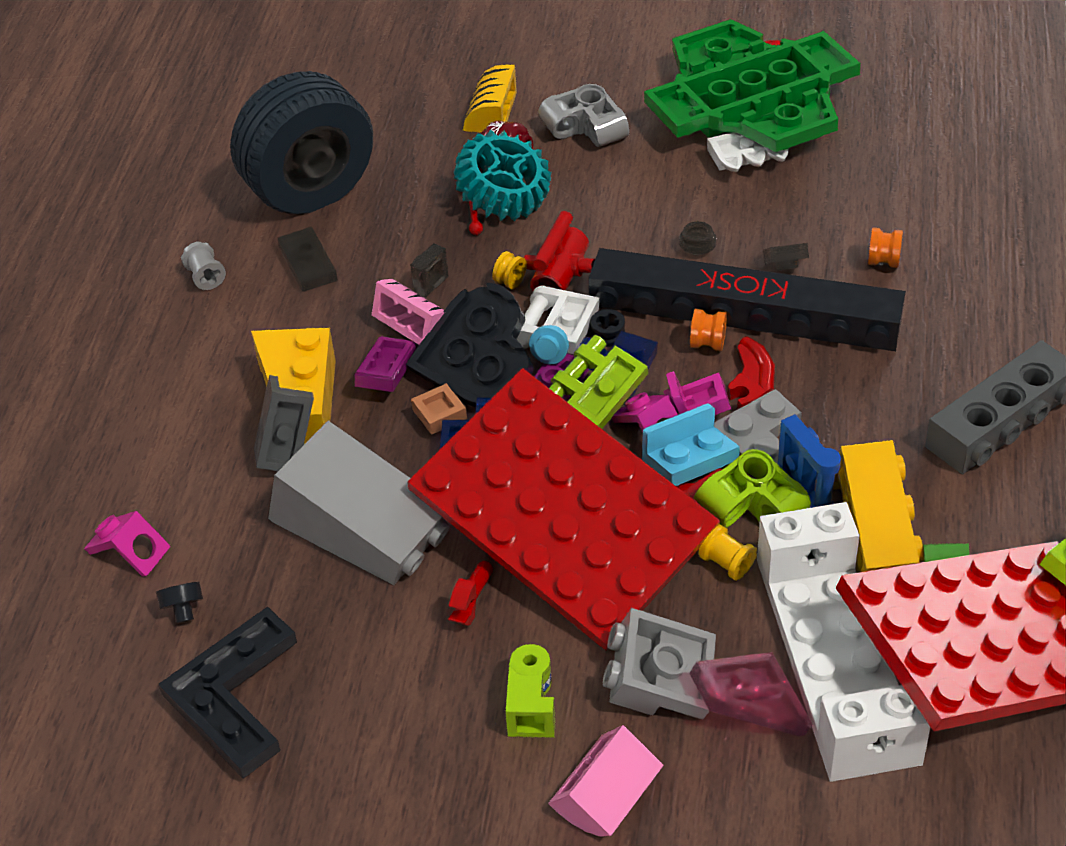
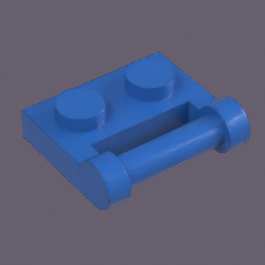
[778,414,841,508]

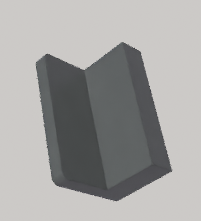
[254,375,314,471]

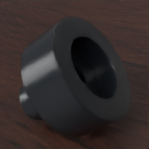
[156,582,203,623]

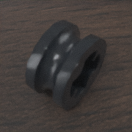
[590,309,626,347]

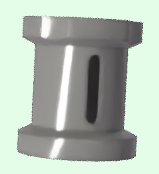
[181,242,226,290]

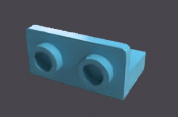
[642,403,740,486]

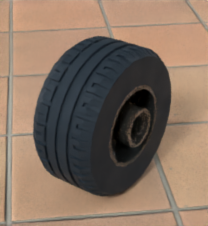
[230,71,373,214]

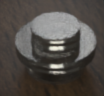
[679,221,717,255]

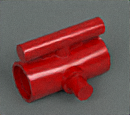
[524,211,595,291]

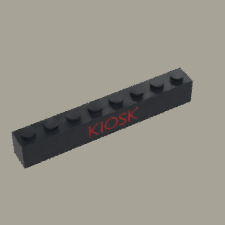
[589,248,906,352]

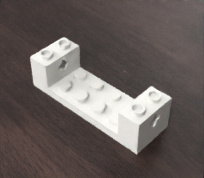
[757,502,930,782]

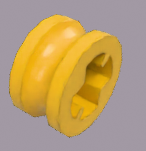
[492,251,527,289]

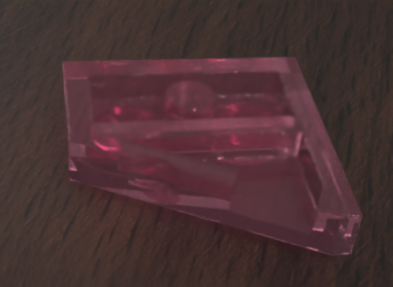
[689,652,813,736]

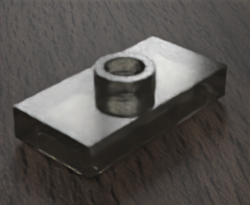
[277,227,338,292]

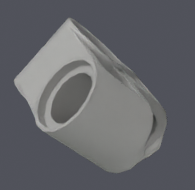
[538,84,629,147]

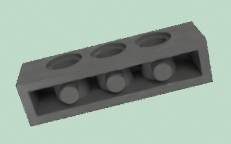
[925,340,1066,475]

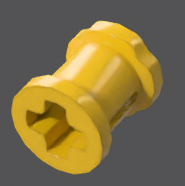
[698,524,757,581]

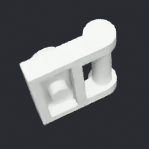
[517,286,599,354]

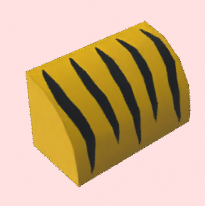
[463,64,517,133]

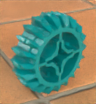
[453,129,552,222]

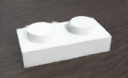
[707,132,788,172]

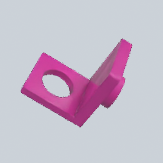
[612,392,678,432]
[84,511,170,577]

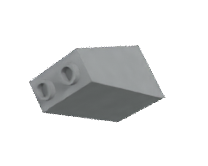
[268,420,450,585]

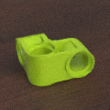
[694,449,811,528]

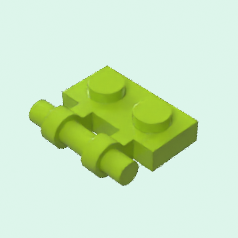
[549,335,648,429]

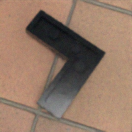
[158,606,297,779]

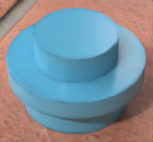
[529,325,569,364]

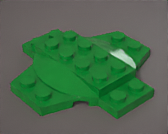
[644,19,861,152]

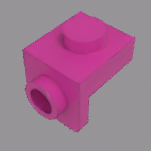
[664,371,731,416]

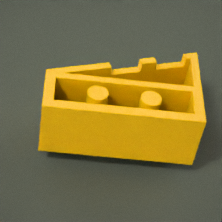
[833,440,924,573]

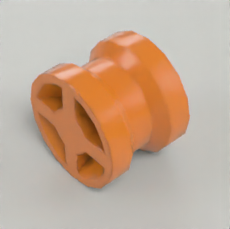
[868,227,903,268]
[690,309,727,351]

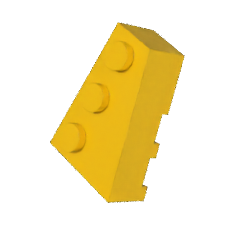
[251,328,336,444]

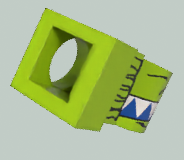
[506,644,555,738]

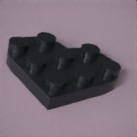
[406,283,533,409]

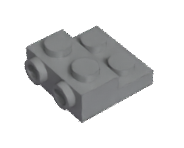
[603,608,716,720]

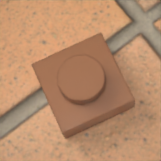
[411,383,467,435]

